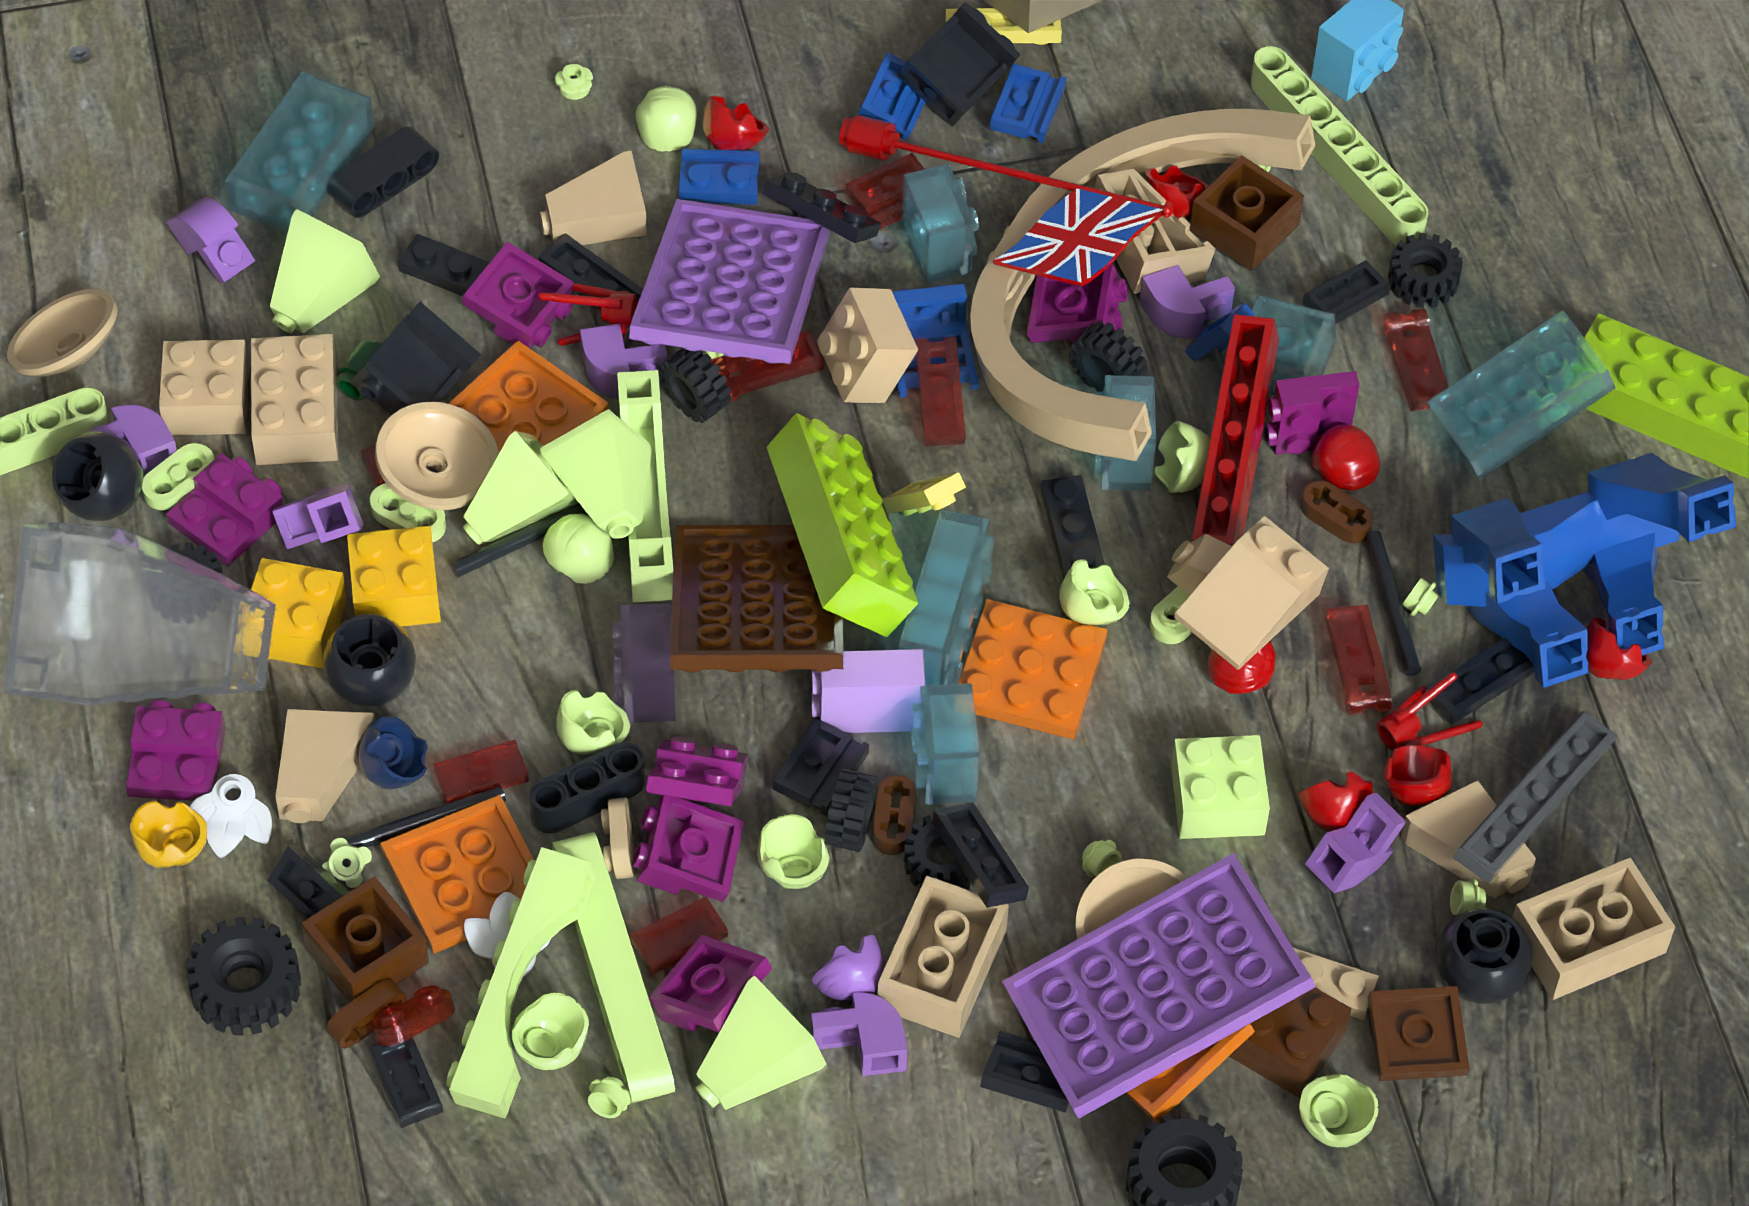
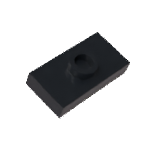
[1302,260,1391,329]
[368,1032,443,1128]

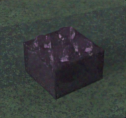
[613,604,676,723]

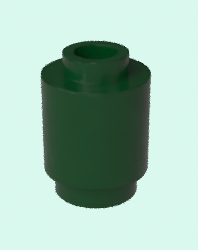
[335,340,382,400]

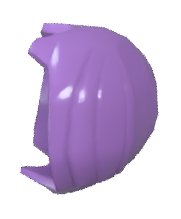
[811,935,886,1001]

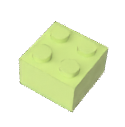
[1171,735,1270,839]

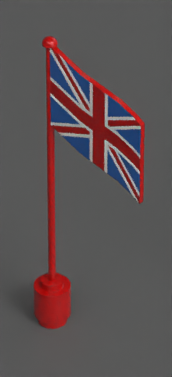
[839,115,1174,287]

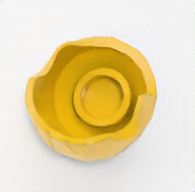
[130,800,207,868]

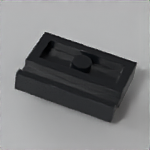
[773,718,869,816]
[980,1031,1069,1113]

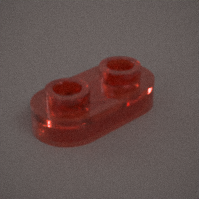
[371,985,455,1046]

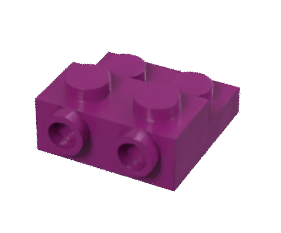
[462,242,574,349]
[1027,263,1128,344]
[1264,371,1360,455]
[166,453,283,567]
[126,700,226,801]
[646,736,748,806]
[632,795,744,902]
[649,935,772,1032]

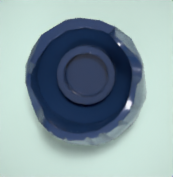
[358,717,428,790]

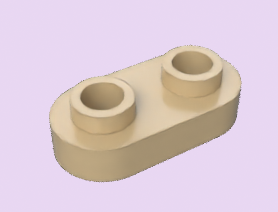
[601,797,635,879]

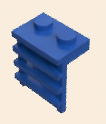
[892,284,979,398]

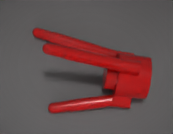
[538,283,638,346]
[1376,672,1483,751]

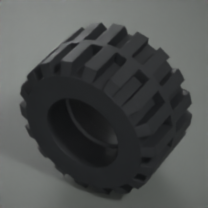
[1125,1112,1243,1206]

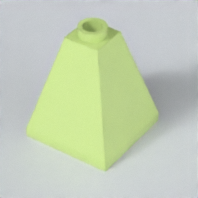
[270,209,380,334]
[539,409,652,538]
[463,431,579,545]
[695,975,827,1110]

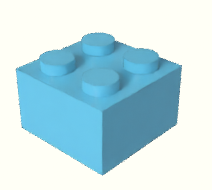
[1311,0,1404,102]

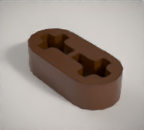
[1301,481,1373,544]
[873,775,916,855]
[326,979,407,1049]

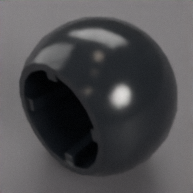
[52,431,143,521]
[323,614,416,707]
[1436,908,1532,1004]

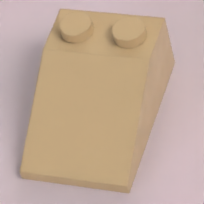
[1174,516,1329,670]

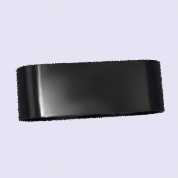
[326,127,440,218]
[529,742,645,834]

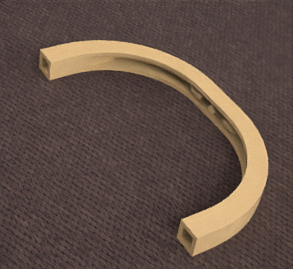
[970,109,1315,461]

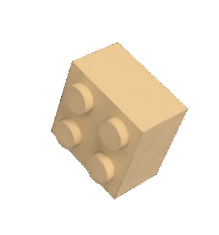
[817,288,918,403]
[159,340,250,435]

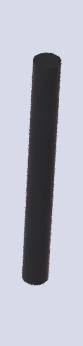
[450,503,588,578]
[1365,531,1421,676]
[344,785,506,848]

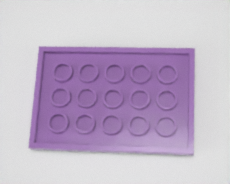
[629,199,830,364]
[1002,853,1316,1119]

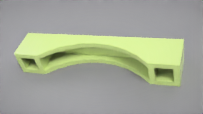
[617,370,673,602]
[446,847,596,1119]

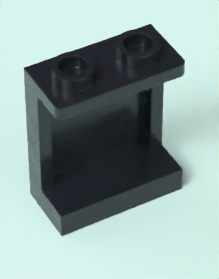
[897,3,1020,127]
[351,301,481,417]

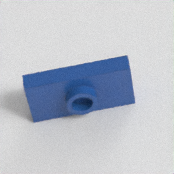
[1185,304,1255,362]

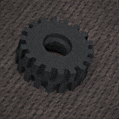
[186,917,301,1036]

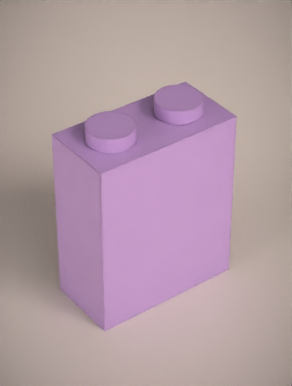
[811,649,925,733]

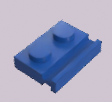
[857,52,925,140]
[990,64,1067,143]
[679,149,760,205]

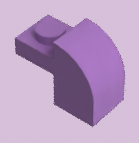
[166,197,255,284]
[1140,265,1235,338]
[580,324,668,399]
[86,405,177,478]
[272,484,364,549]
[1305,793,1406,893]
[811,992,908,1076]

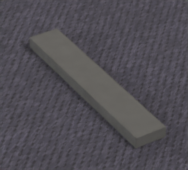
[1453,711,1618,884]

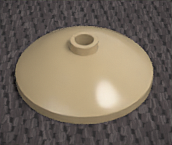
[7,289,118,377]
[375,402,499,510]
[1075,859,1188,939]

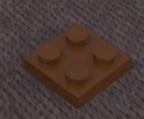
[1368,986,1470,1081]

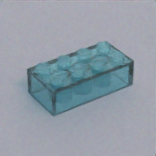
[225,72,374,233]
[1427,310,1616,480]
[899,509,995,701]

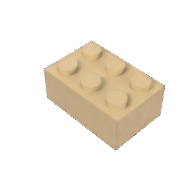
[251,334,338,465]
[1513,857,1675,1000]
[877,876,1009,1038]

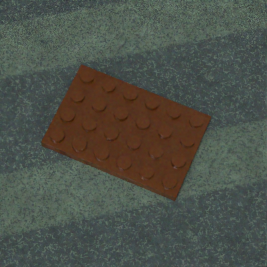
[670,525,843,673]

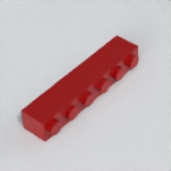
[1192,314,1279,546]

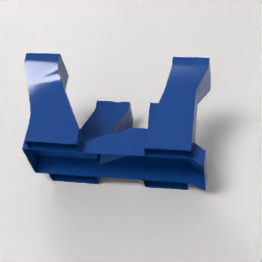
[1433,453,1736,688]

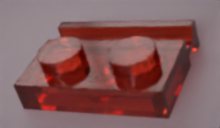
[846,153,942,230]

